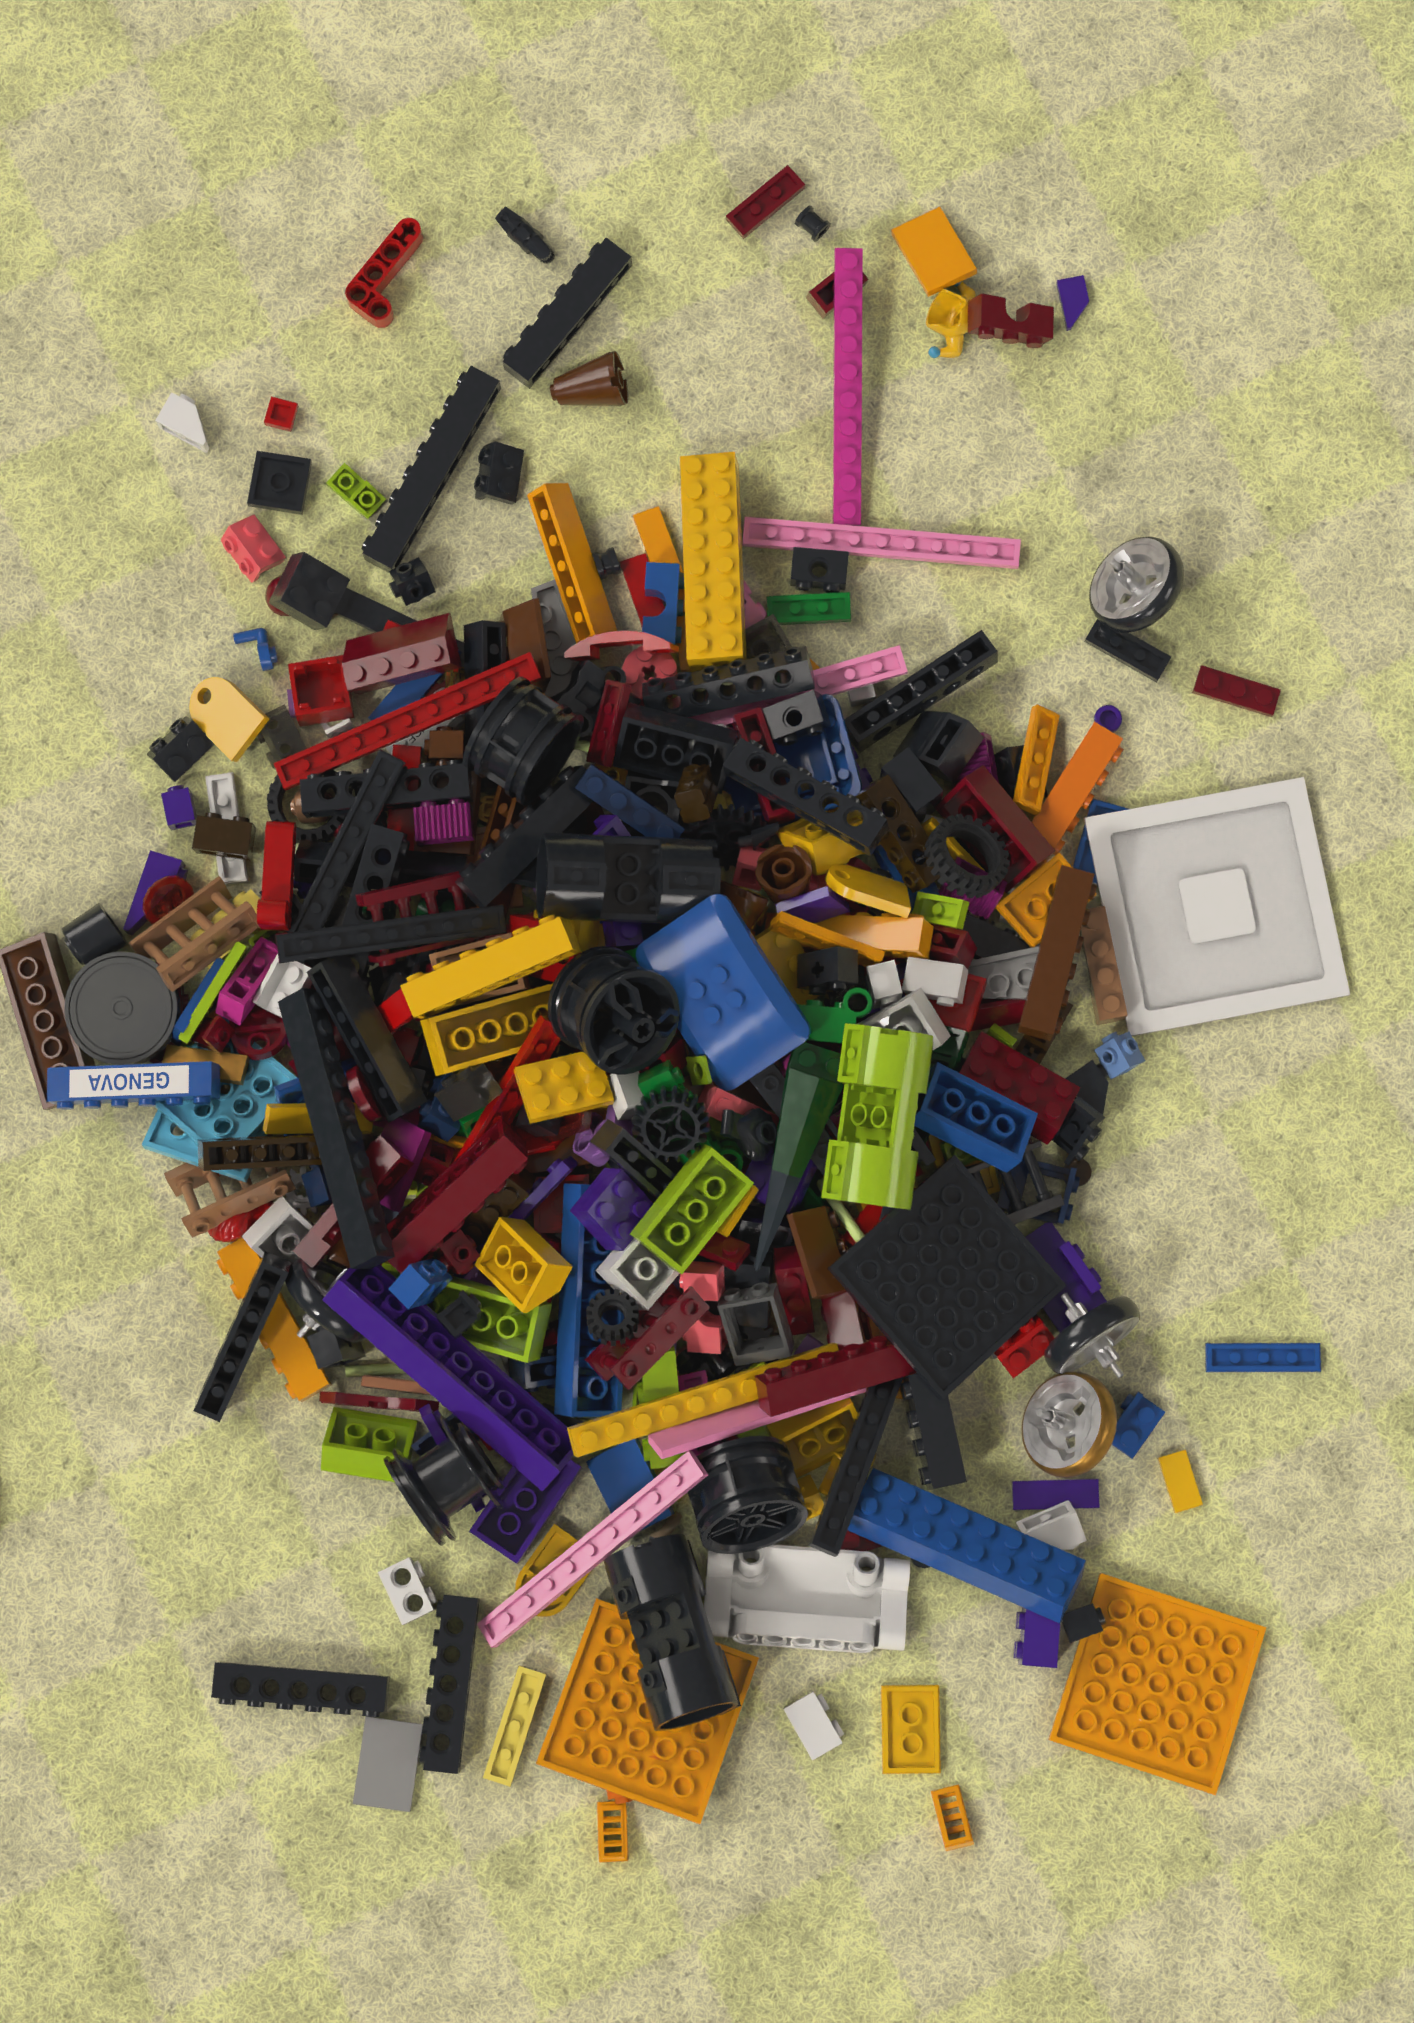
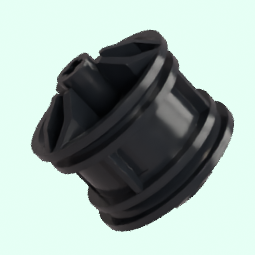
[548,946,680,1075]

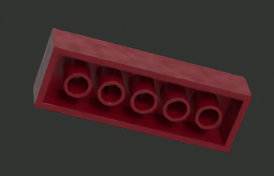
[386,1118,528,1274]

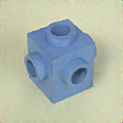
[1094,1032,1145,1079]

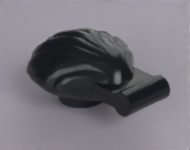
[720,1108,778,1161]

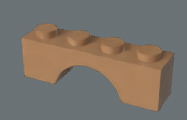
[1079,906,1128,1025]

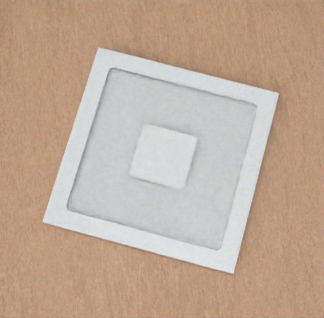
[1084,777,1350,1036]

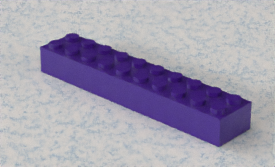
[322,1265,574,1491]

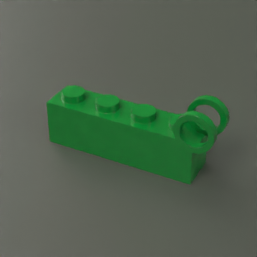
[794,988,873,1044]
[638,1060,743,1171]

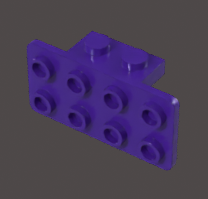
[1026,1222,1107,1333]

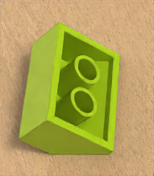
[321,1407,418,1482]

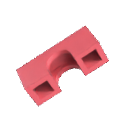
[679,1261,728,1354]

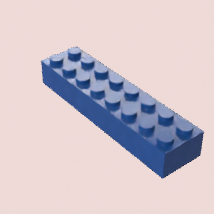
[554,1184,624,1417]
[848,1468,1086,1623]

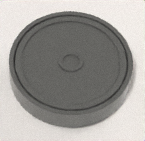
[64,952,181,1065]

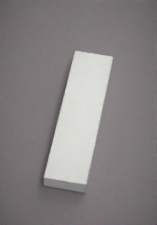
[205,772,249,885]

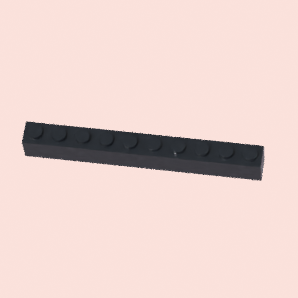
[278,988,395,1270]

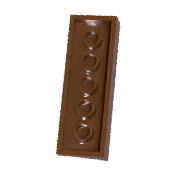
[0,932,96,1110]

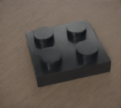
[247,451,312,515]

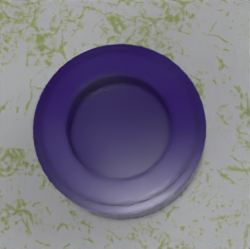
[1094,705,1122,733]

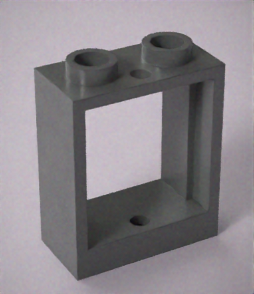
[717,1282,794,1366]

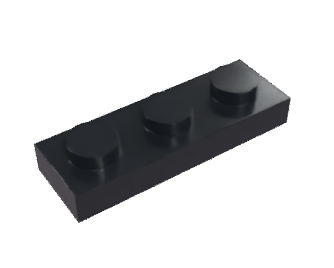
[1084,619,1171,683]

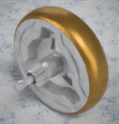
[1022,1371,1117,1478]

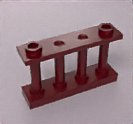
[355,871,485,966]
[585,1283,710,1390]

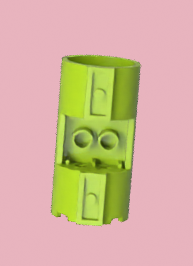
[821,1023,933,1210]

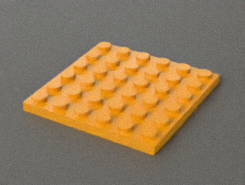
[1048,1573,1267,1795]
[536,1598,759,1825]

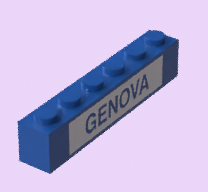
[47,1061,220,1110]

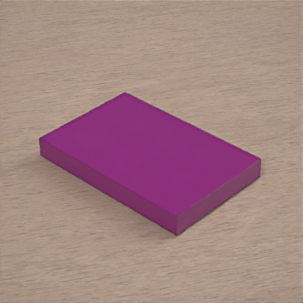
[380,1117,432,1213]

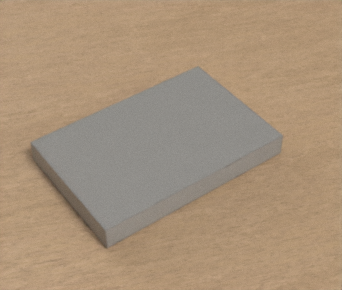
[353,1716,423,1812]

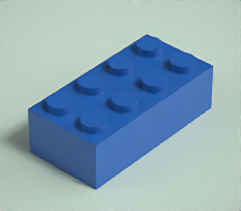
[914,1062,1038,1173]

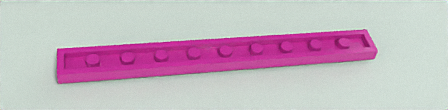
[833,248,863,526]

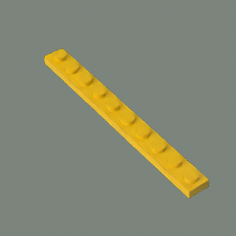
[567,1343,838,1457]

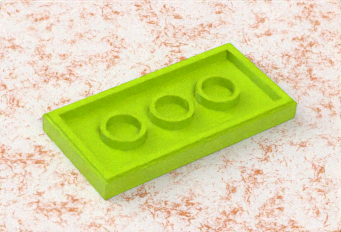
[178,941,249,1045]

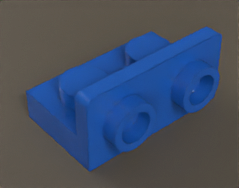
[1112,1391,1165,1459]

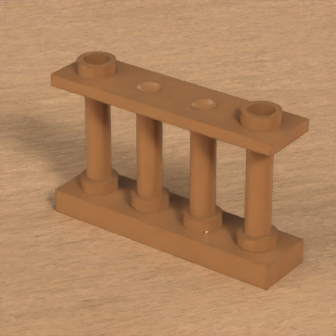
[129,876,259,992]
[164,1134,296,1238]

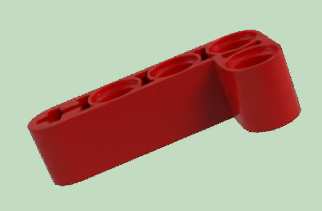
[345,218,423,328]
[257,821,296,931]

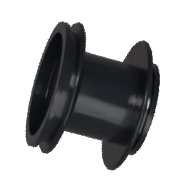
[383,1416,505,1546]

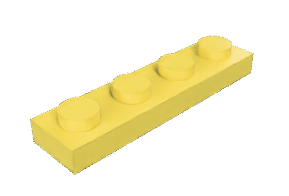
[483,1666,547,1787]

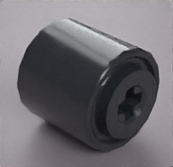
[62,903,128,965]

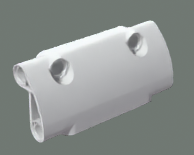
[704,1545,910,1653]

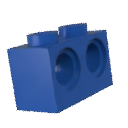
[389,1258,453,1309]

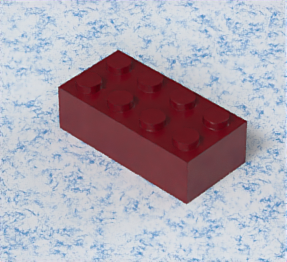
[958,1031,1080,1145]

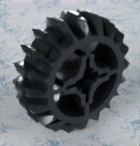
[631,1085,710,1163]

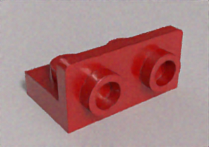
[994,1315,1054,1379]

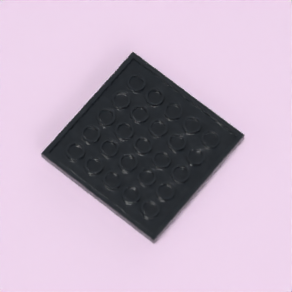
[828,1155,1067,1400]

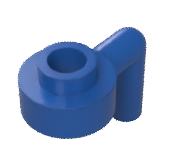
[233,628,278,671]

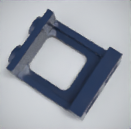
[997,1158,1080,1226]

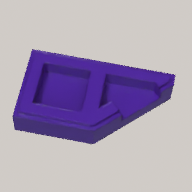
[1056,275,1089,331]

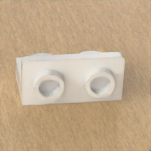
[253,954,312,1018]

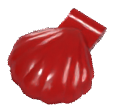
[208,1200,274,1242]

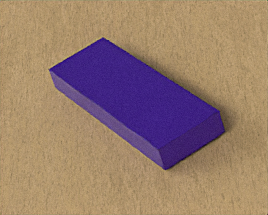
[1012,1479,1100,1510]

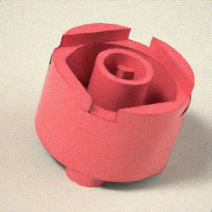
[622,645,678,706]

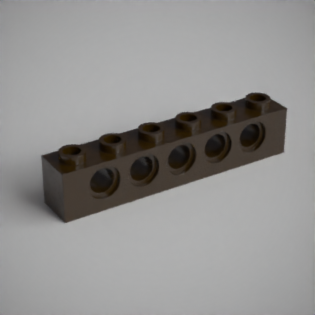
[197,1131,374,1171]

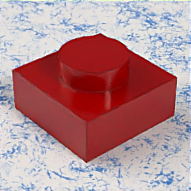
[264,396,299,432]

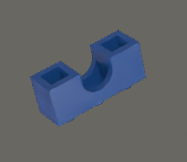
[642,562,684,645]

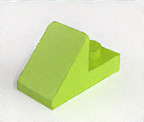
[912,891,969,930]

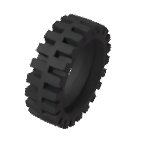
[267,770,347,843]
[924,814,1010,898]

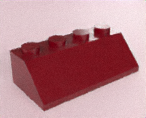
[342,613,462,695]
[934,765,1055,893]

